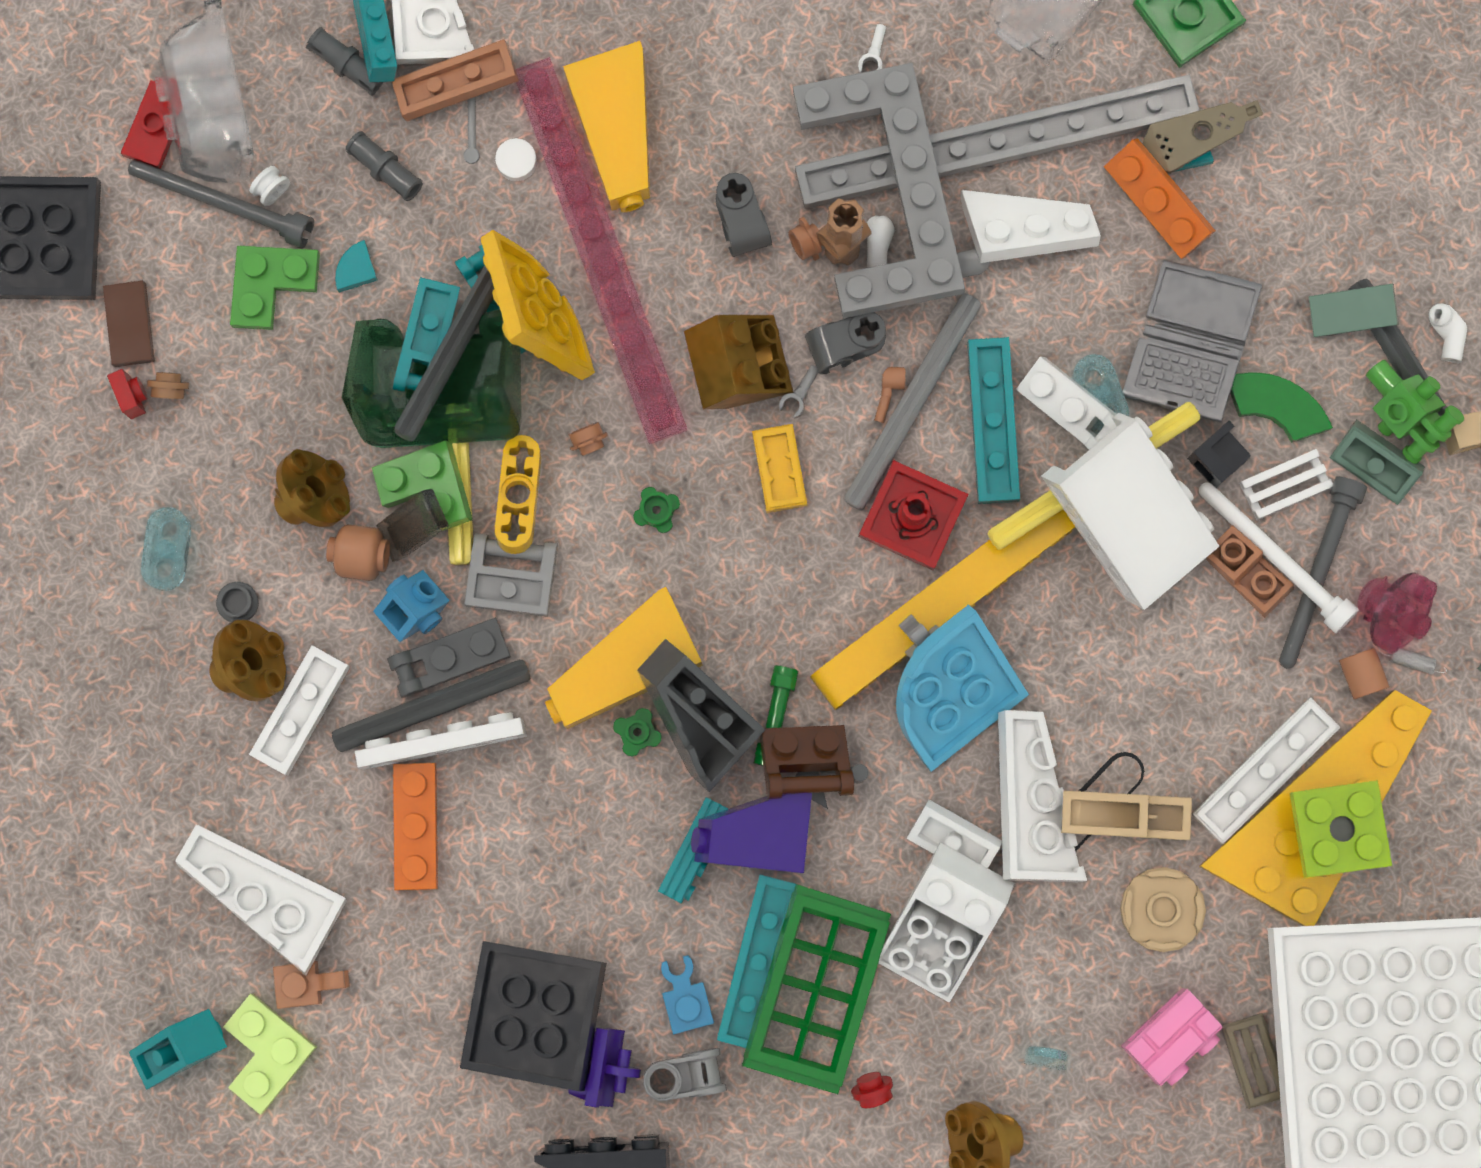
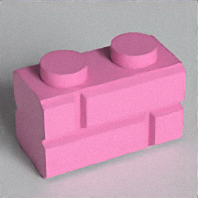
[1121,988,1223,1086]

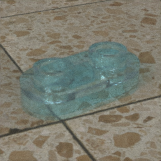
[1072,354,1129,434]
[141,507,191,591]

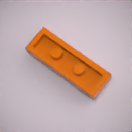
[1103,138,1216,259]
[393,763,438,890]

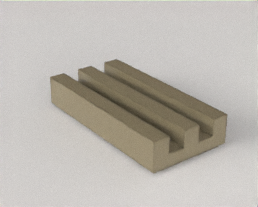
[1222,1013,1280,1109]

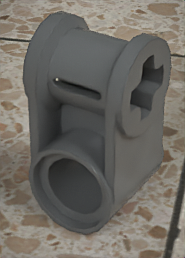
[715,173,772,257]
[805,312,886,375]

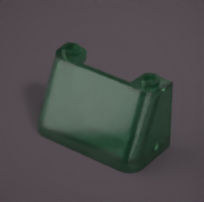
[341,309,522,448]

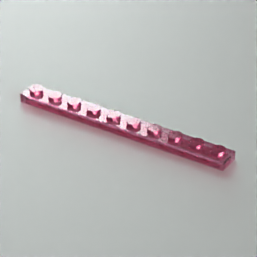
[516,57,688,445]

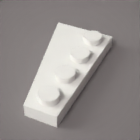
[175,824,347,976]

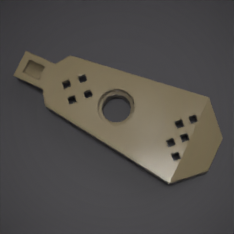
[1142,100,1263,174]

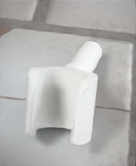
[858,24,886,73]

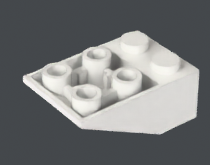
[878,842,1015,1002]

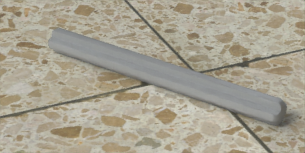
[845,293,981,510]

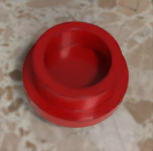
[851,1072,893,1109]

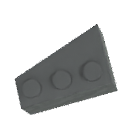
[637,639,766,792]

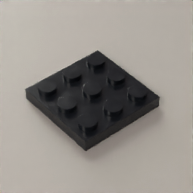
[0,176,101,300]
[460,941,607,1091]

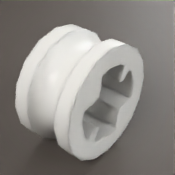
[249,166,290,207]

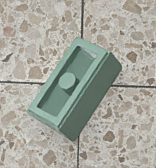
[1329,419,1425,505]

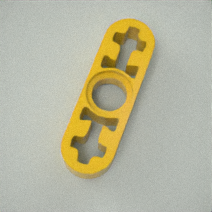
[495,435,541,554]

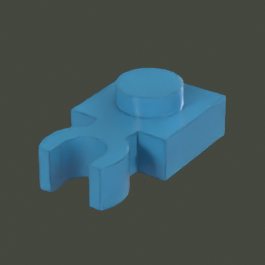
[661,955,714,1035]

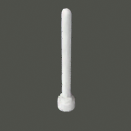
[1198,482,1359,634]

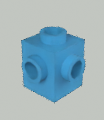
[373,570,450,642]

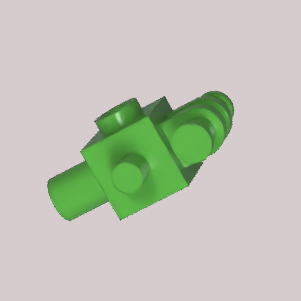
[1365,360,1464,464]

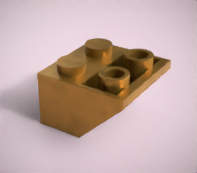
[684,315,793,410]

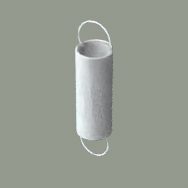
[1379,647,1447,675]

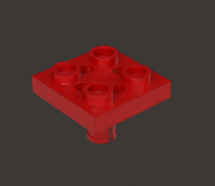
[858,460,969,571]

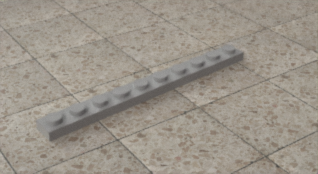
[795,74,1200,209]

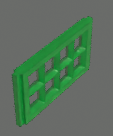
[742,884,891,1094]

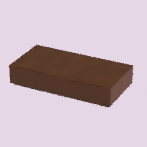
[103,280,155,367]

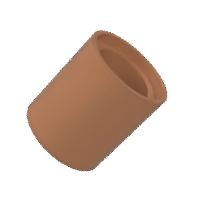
[1339,648,1390,700]

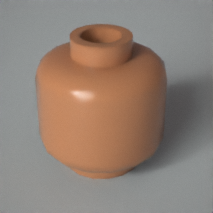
[326,524,390,581]

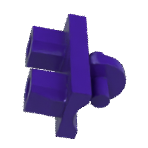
[568,1028,641,1108]

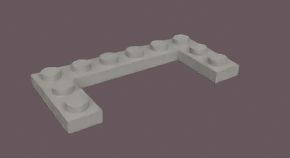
[793,63,965,318]

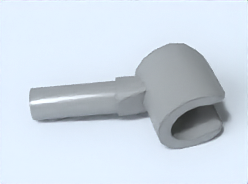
[779,365,819,418]

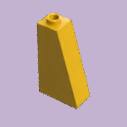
[563,41,650,213]
[545,587,703,730]

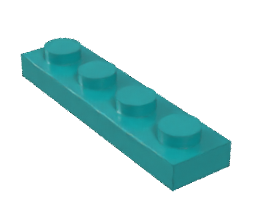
[967,337,1020,504]
[717,874,796,1048]

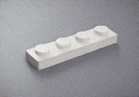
[355,712,527,770]

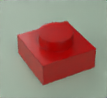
[107,369,148,419]

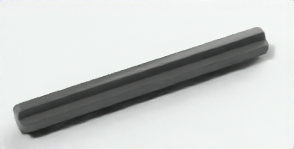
[395,266,494,441]
[332,659,530,752]

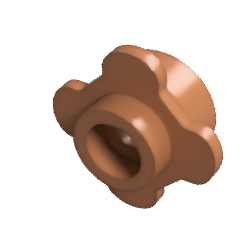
[788,217,823,261]

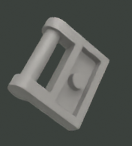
[464,533,558,617]

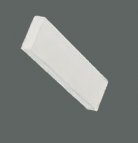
[1191,697,1341,845]

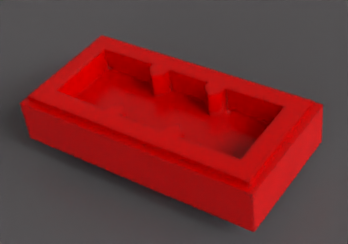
[121,80,190,169]

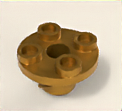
[274,449,350,527]
[209,620,286,701]
[945,1101,1024,1168]

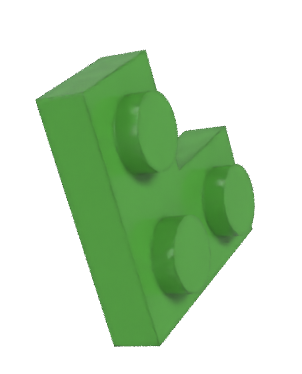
[230,246,320,330]
[372,440,473,533]

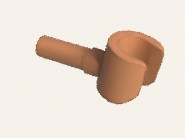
[874,367,906,423]

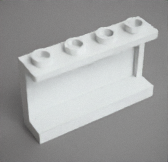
[1041,413,1219,610]

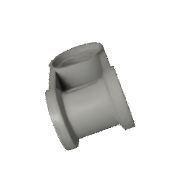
[643,1048,727,1101]

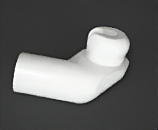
[866,215,895,268]
[1428,303,1467,364]

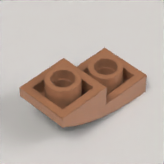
[1206,525,1294,618]

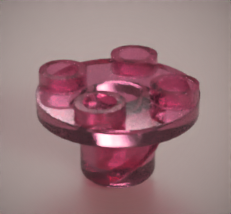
[1357,572,1437,654]

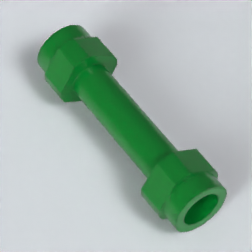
[753,665,799,766]

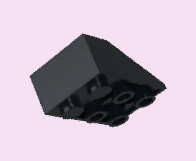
[534,1134,670,1168]

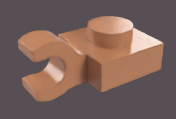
[273,961,350,1009]

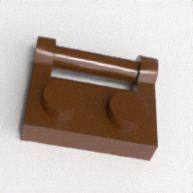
[760,725,854,799]

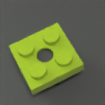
[1289,780,1392,878]

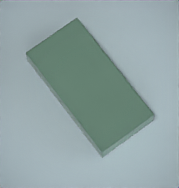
[1309,284,1399,337]

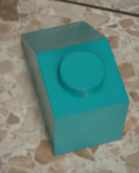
[129,1009,227,1090]

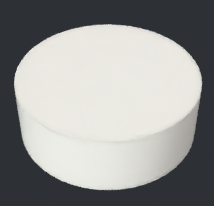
[495,138,537,181]

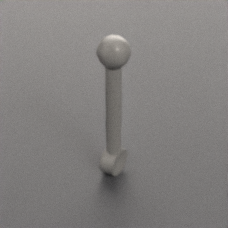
[463,97,480,164]

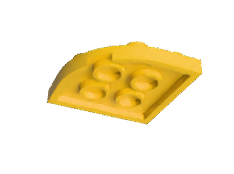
[480,230,595,380]

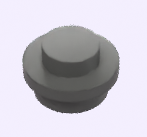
[216,582,259,622]

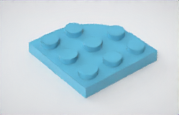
[896,604,1029,772]

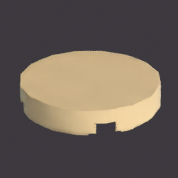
[1120,867,1206,952]

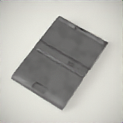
[1122,260,1262,423]

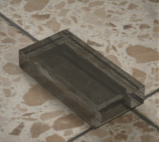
[376,489,449,562]

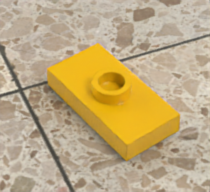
[752,424,807,513]

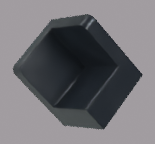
[1187,420,1250,488]

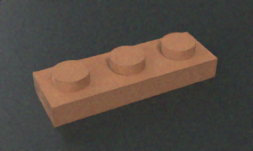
[392,39,519,121]

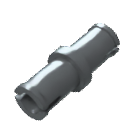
[306,27,384,96]
[346,131,423,201]

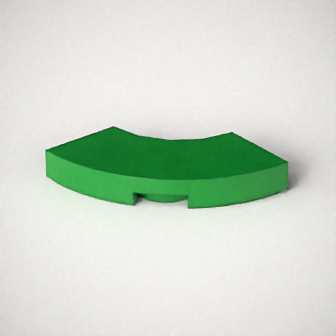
[1230,372,1333,443]

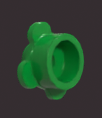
[633,487,680,533]
[613,708,662,757]

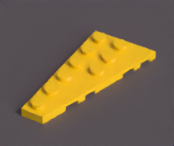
[1199,690,1432,926]

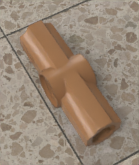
[816,198,872,266]

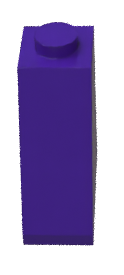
[691,793,812,873]

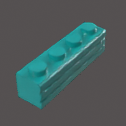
[353,0,397,82]
[658,797,728,904]

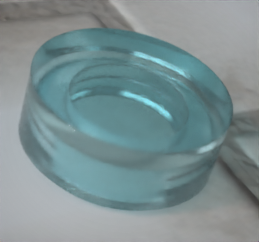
[1024,1046,1069,1070]

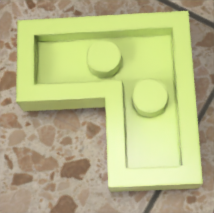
[223,993,317,1115]

